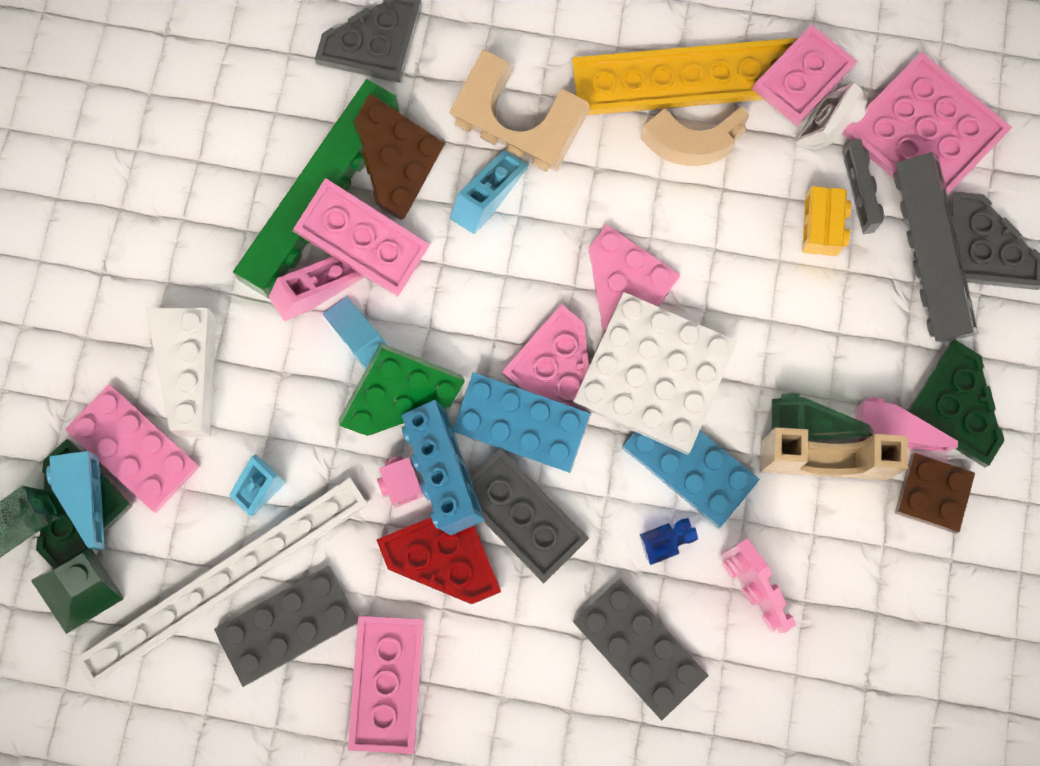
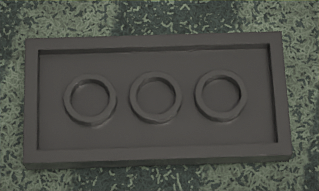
[470,448,589,584]
[214,566,358,687]
[573,579,709,721]

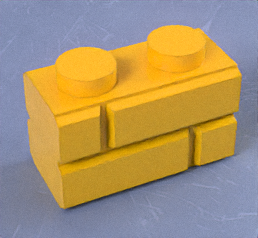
[802,186,852,256]

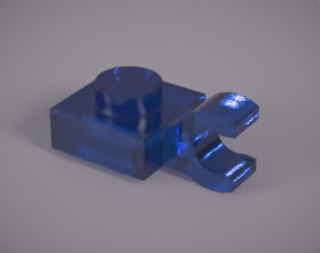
[639,518,698,566]

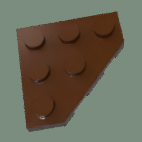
[353,93,445,220]

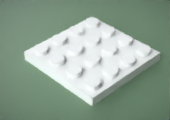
[573,292,738,455]

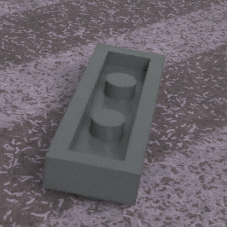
[842,139,884,235]

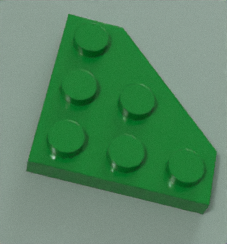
[338,343,465,436]

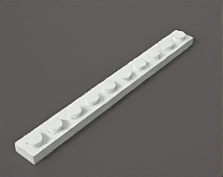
[75,478,368,687]

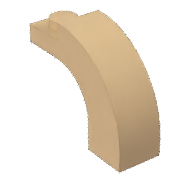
[640,106,750,166]

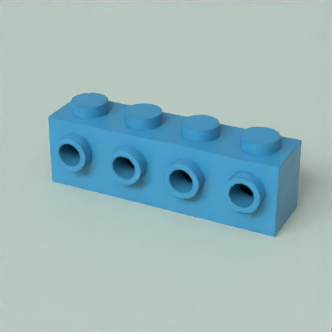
[402,400,485,535]

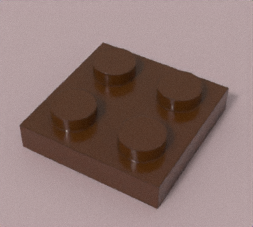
[895,453,975,534]

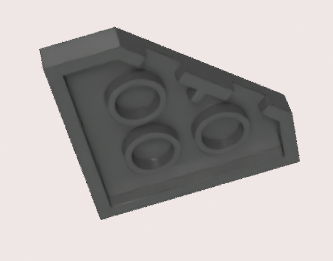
[315,0,422,83]
[950,192,1040,290]

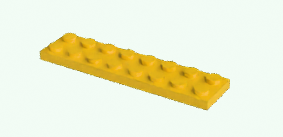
[572,37,799,115]

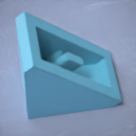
[229,454,286,517]

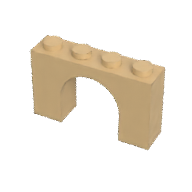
[449,49,590,172]
[760,427,908,480]

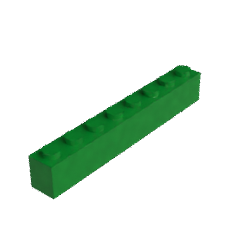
[233,79,400,299]

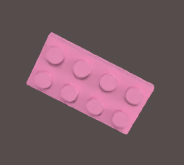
[293,178,430,297]
[65,384,200,513]
[348,616,424,754]

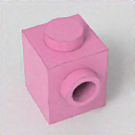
[377,456,424,508]

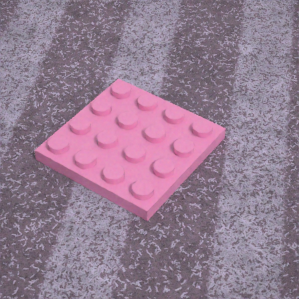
[842,52,1012,195]

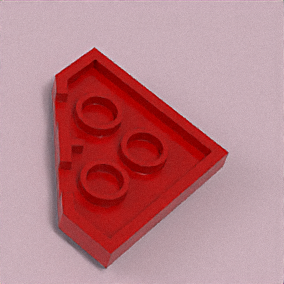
[376,517,502,605]

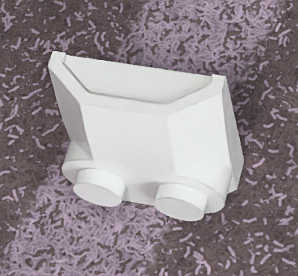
[795,82,867,151]

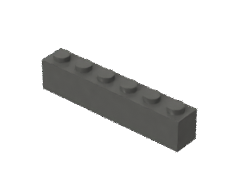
[893,152,979,342]

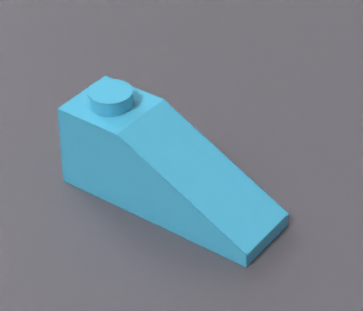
[450,149,529,234]
[323,296,387,370]
[46,451,105,551]

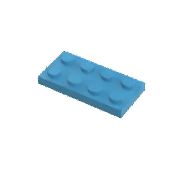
[453,372,591,473]
[622,430,760,528]

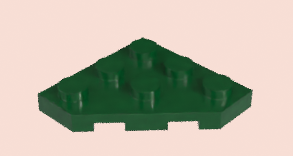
[907,339,1005,468]
[36,439,133,567]

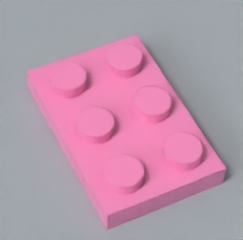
[752,25,857,127]

